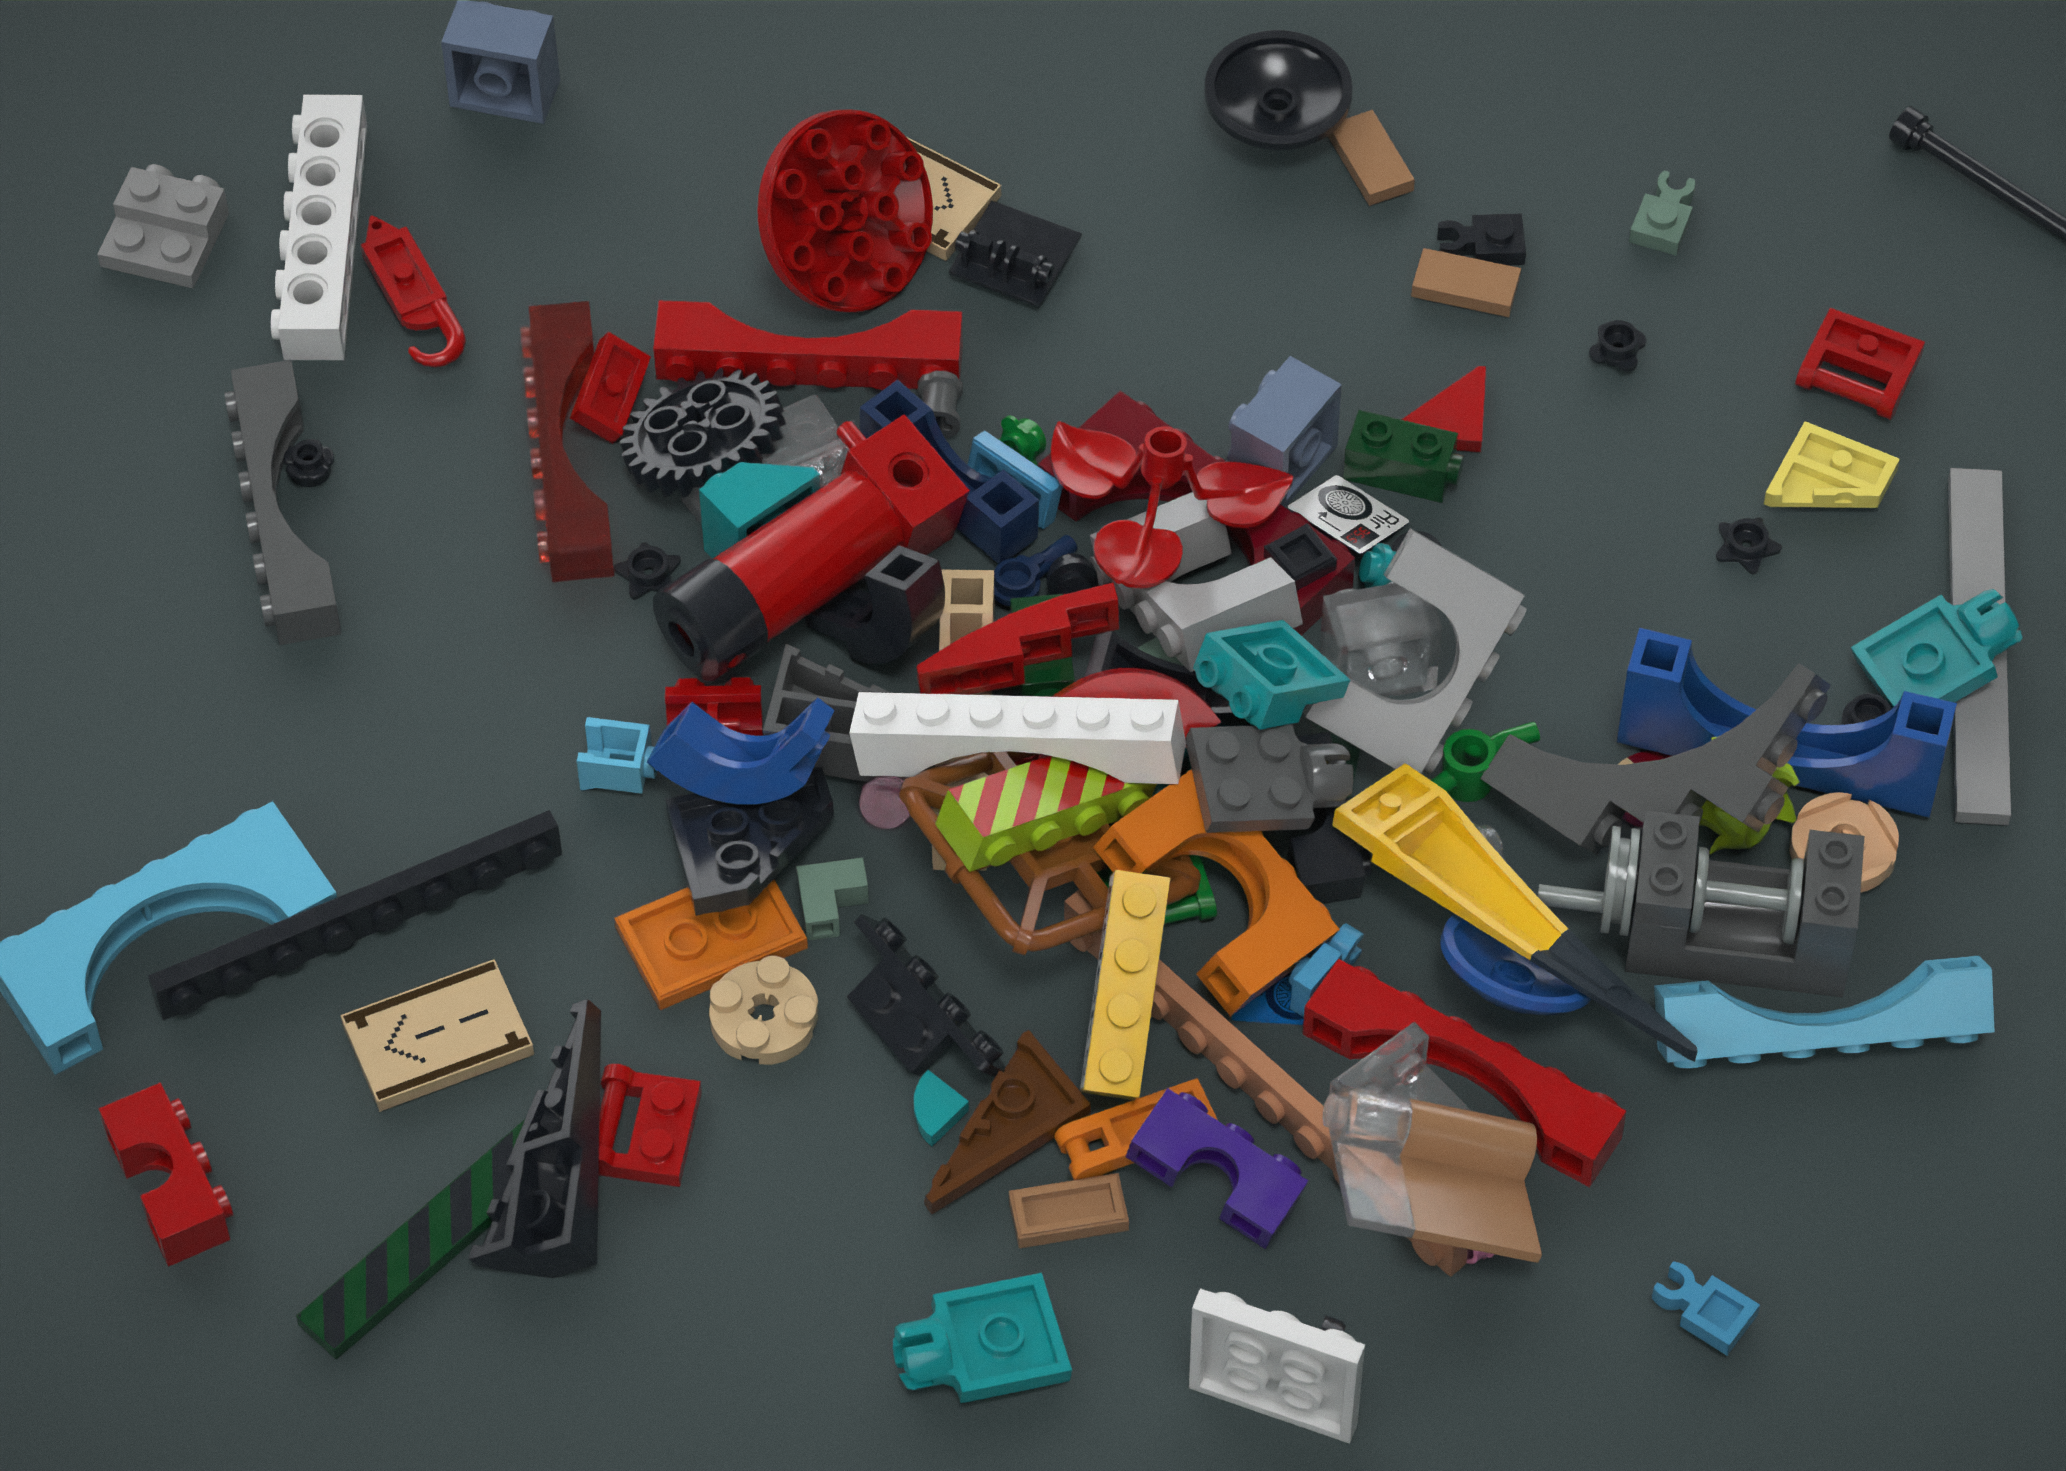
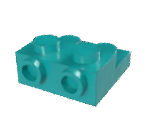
[1193,620,1351,730]

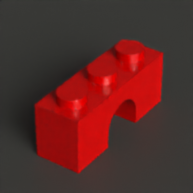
[98,1082,234,1267]

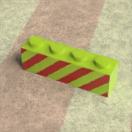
[935,756,1157,872]

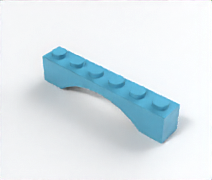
[1654,956,1995,1068]

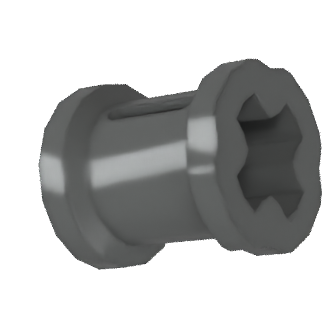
[918,371,963,438]

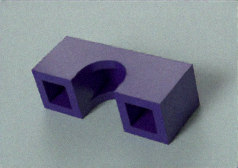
[1125,1088,1309,1249]

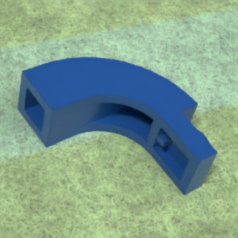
[647,698,835,804]

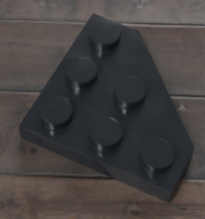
[665,768,835,916]

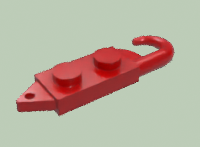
[360,215,466,368]

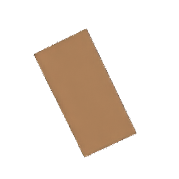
[1328,110,1415,206]
[1411,248,1521,317]
[1009,1173,1129,1249]

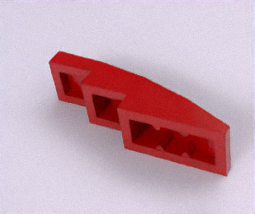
[916,582,1119,695]

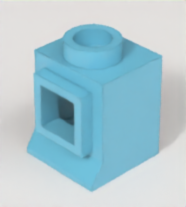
[577,717,658,794]

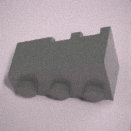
[763,644,927,787]

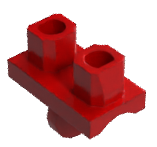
[665,677,763,736]

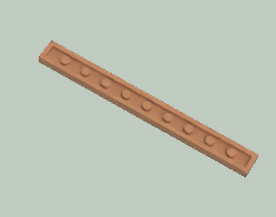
[1064,890,1468,1277]

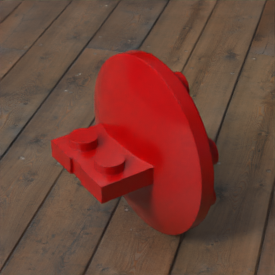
[757,109,933,312]

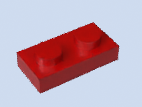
[570,332,651,443]

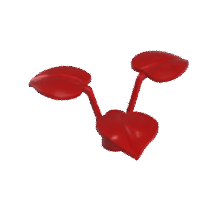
[1050,421,1293,589]

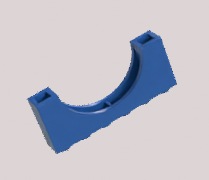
[1617,628,1957,818]

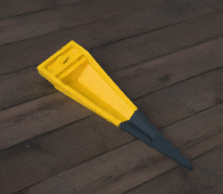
[1332,763,1698,1062]

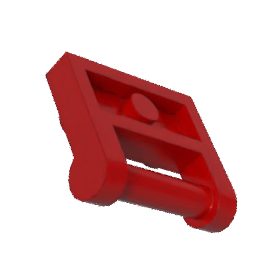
[1795,308,1925,420]
[599,1064,702,1187]

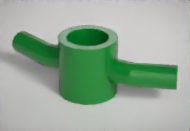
[1431,721,1540,802]

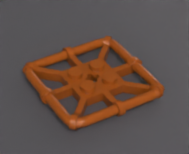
[899,751,1201,956]

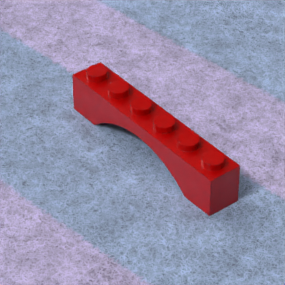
[653,300,963,390]
[1303,959,1627,1188]

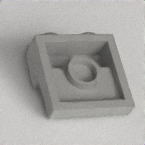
[97,164,229,288]

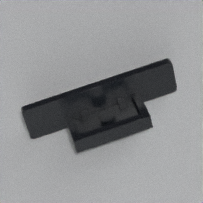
[847,914,1006,1077]

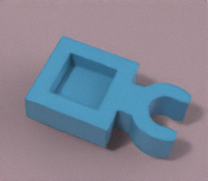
[1289,923,1364,1017]
[1652,1261,1760,1356]

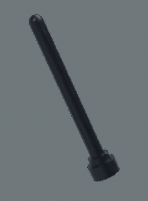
[1889,106,2066,241]

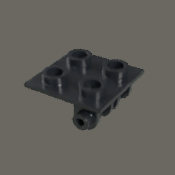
[949,201,1082,307]

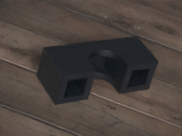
[1286,731,1372,904]

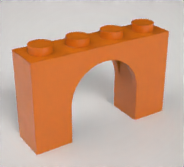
[1093,769,1340,1017]

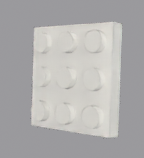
[1189,1289,1365,1444]

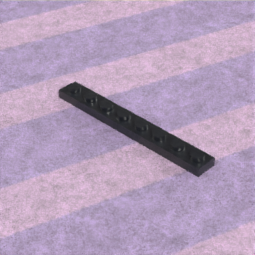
[148,810,562,1021]

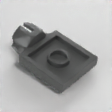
[1185,725,1353,833]

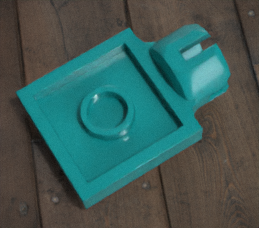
[1851,589,2023,708]
[893,1273,1072,1403]

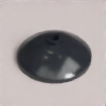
[1204,30,1353,150]

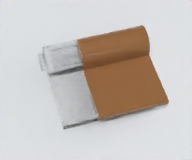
[1322,1085,1542,1263]

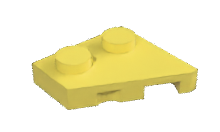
[1764,421,1900,508]

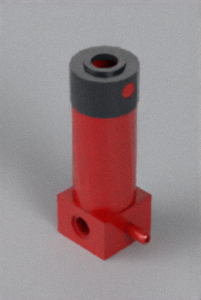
[653,414,970,681]

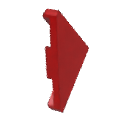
[1401,366,1486,452]

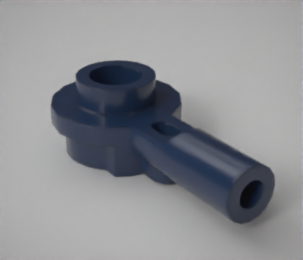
[994,535,1078,606]

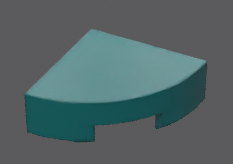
[914,1070,969,1146]

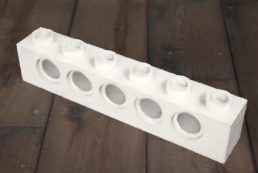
[271,95,368,361]

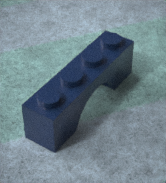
[860,380,1039,564]

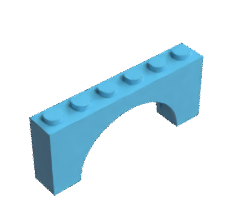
[0,801,337,1075]

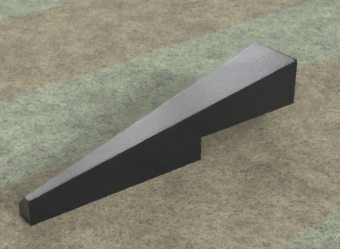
[469,999,601,1278]

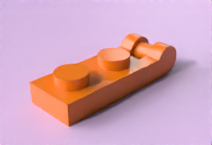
[1054,1078,1218,1180]

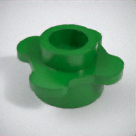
[998,415,1046,466]

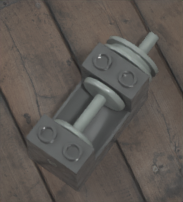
[1538,810,1865,997]

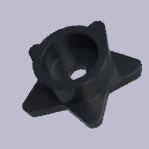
[1716,517,1782,575]
[614,542,681,600]

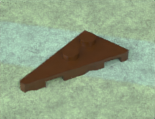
[924,1030,1091,1214]

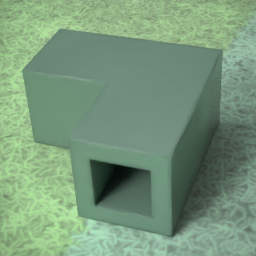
[796,857,869,941]

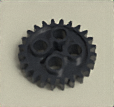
[620,368,786,498]

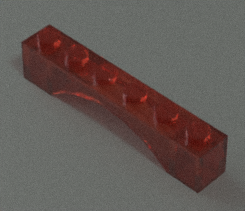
[520,301,614,582]

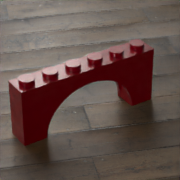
[1038,390,1355,636]

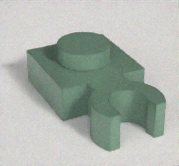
[1629,170,1695,256]

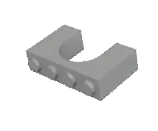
[1089,492,1303,672]
[1303,528,1527,774]

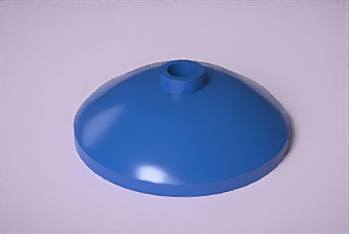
[1440,914,1592,1015]

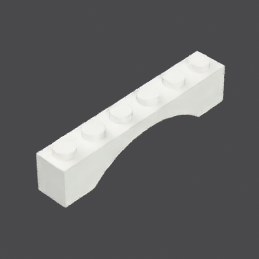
[849,692,1186,784]

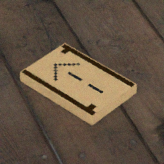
[907,137,1001,261]
[340,959,534,1112]

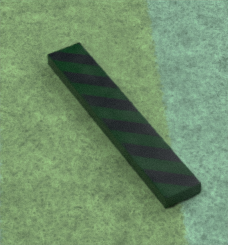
[296,1118,526,1360]

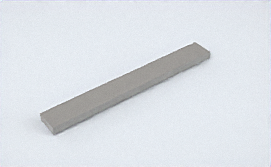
[1948,468,2011,825]

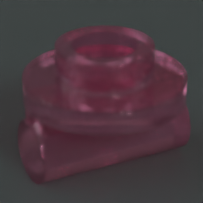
[860,776,910,829]

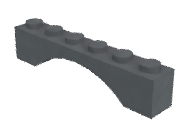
[224,360,342,645]

